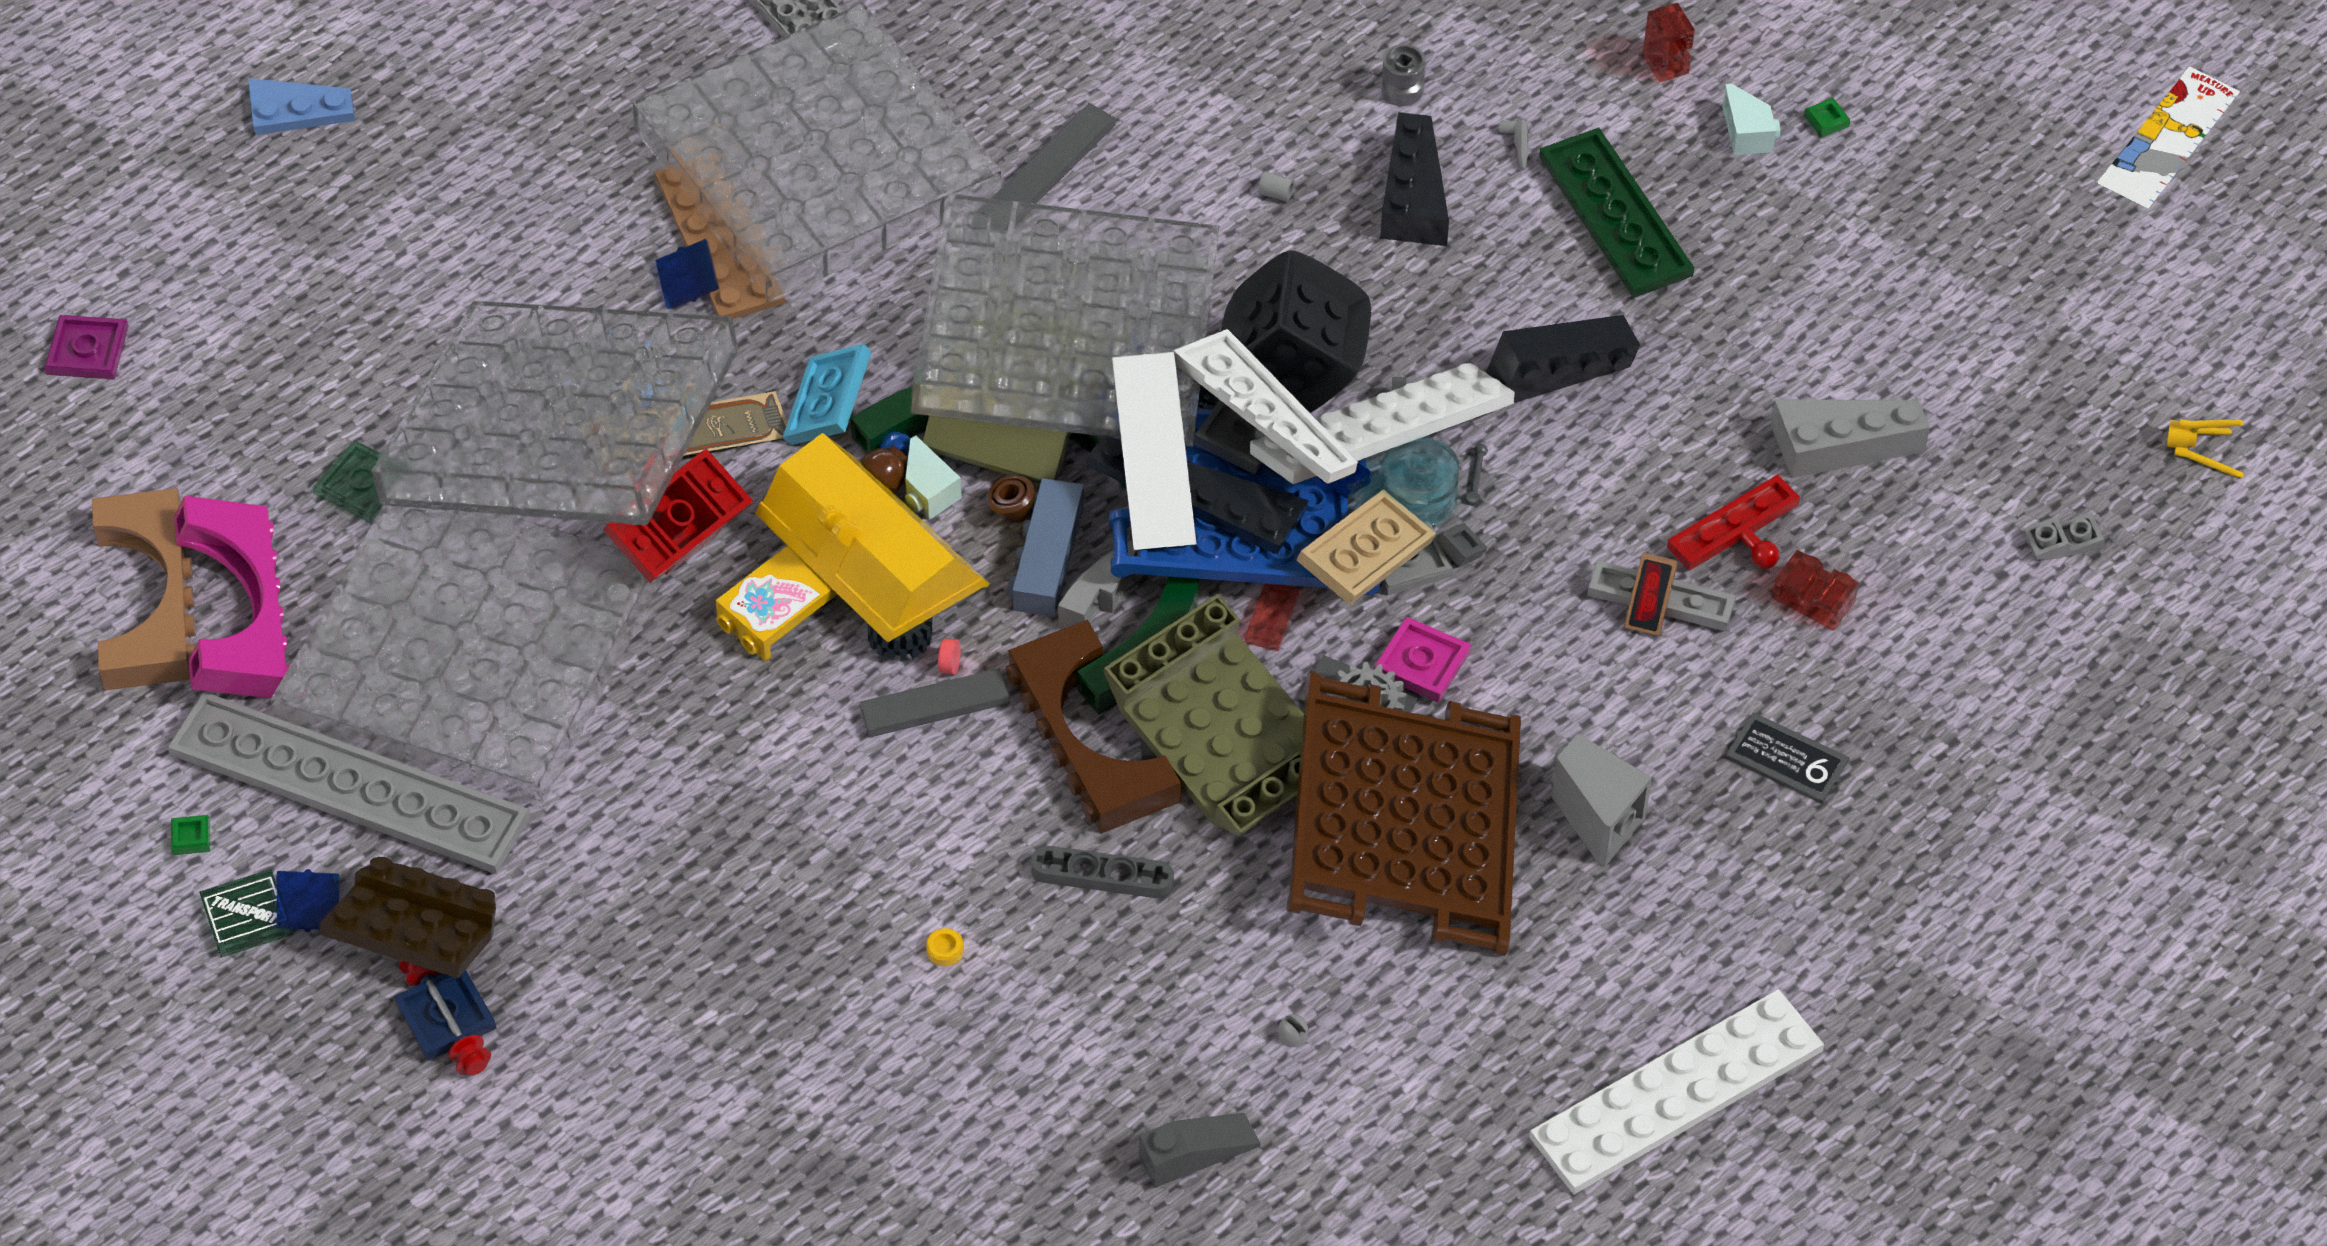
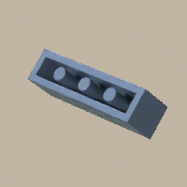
[1007,478,1084,617]

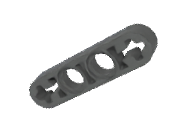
[1031,846,1174,898]

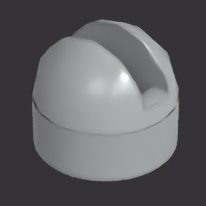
[1278,1014,1308,1047]

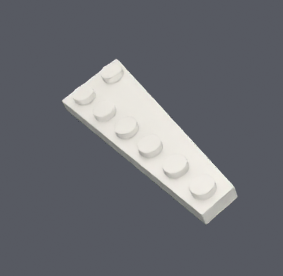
[1173,329,1358,484]

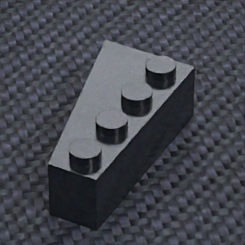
[1380,112,1449,246]
[1486,315,1640,403]

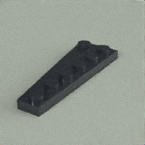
[1086,434,1309,555]

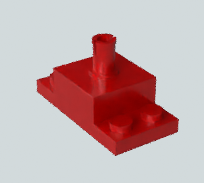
[603,448,753,584]

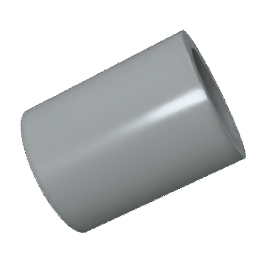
[1258,171,1295,202]

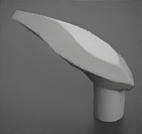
[1499,119,1528,171]

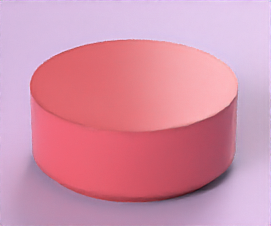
[938,638,961,675]

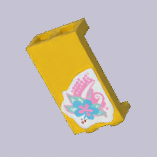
[716,545,837,662]

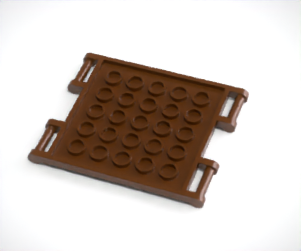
[1286,671,1521,956]

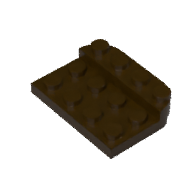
[320,857,496,978]

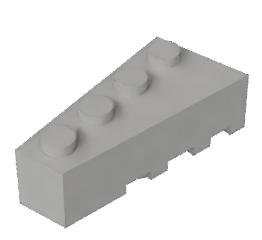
[1770,399,1930,478]

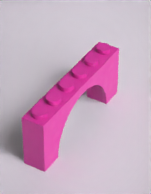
[174,496,290,698]

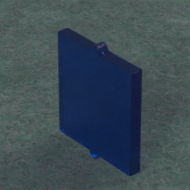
[655,239,720,310]
[276,869,339,932]

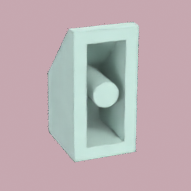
[1722,84,1780,155]
[905,436,962,520]

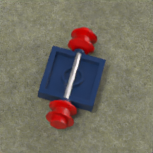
[394,961,497,1076]

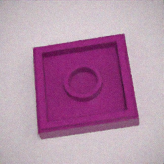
[44,315,129,380]

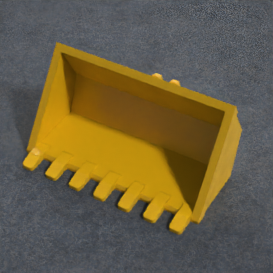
[755,433,990,642]

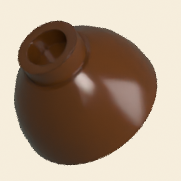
[861,444,908,491]
[986,475,1035,523]

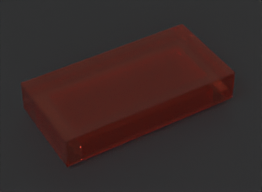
[1245,583,1299,652]

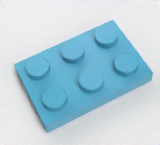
[783,343,871,445]

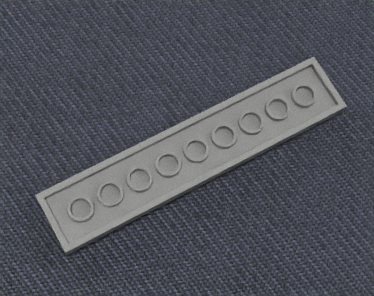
[168,692,530,874]

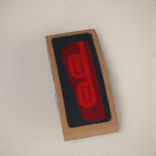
[1624,552,1678,636]

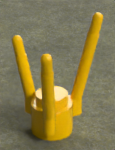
[2167,419,2244,479]

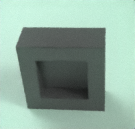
[1437,523,1487,567]

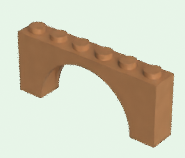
[92,488,196,691]

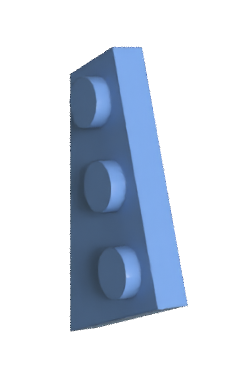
[248,78,355,135]

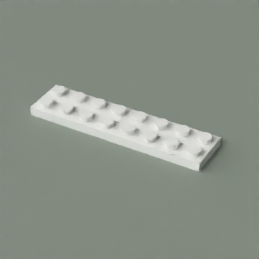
[1250,363,1514,484]
[1529,989,1824,1195]

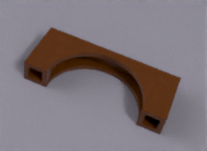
[1006,620,1181,834]

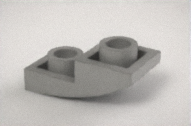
[2023,512,2105,560]

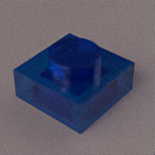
[1320,463,1371,499]

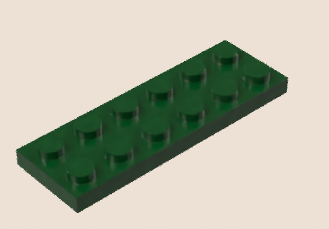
[1539,127,1695,298]

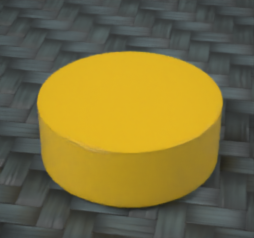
[926,928,964,966]

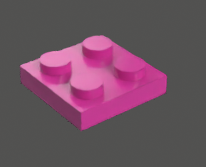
[1374,616,1471,703]

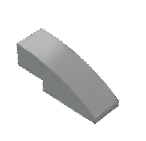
[1058,540,1138,628]

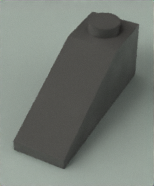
[1139,1113,1261,1188]

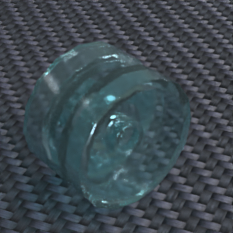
[1381,437,1459,525]

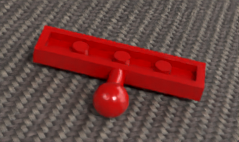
[1667,474,1800,571]

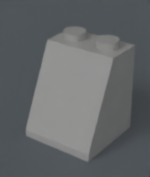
[1551,733,1652,867]

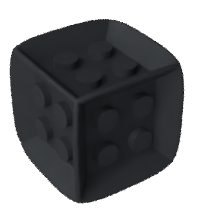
[1221,250,1371,413]

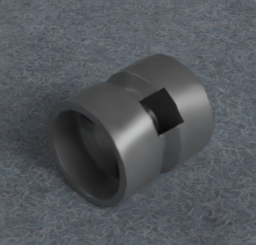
[1381,44,1425,106]

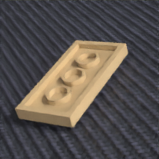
[1297,489,1436,605]

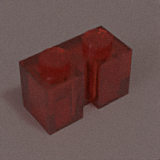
[1642,2,1695,83]
[1772,550,1859,631]

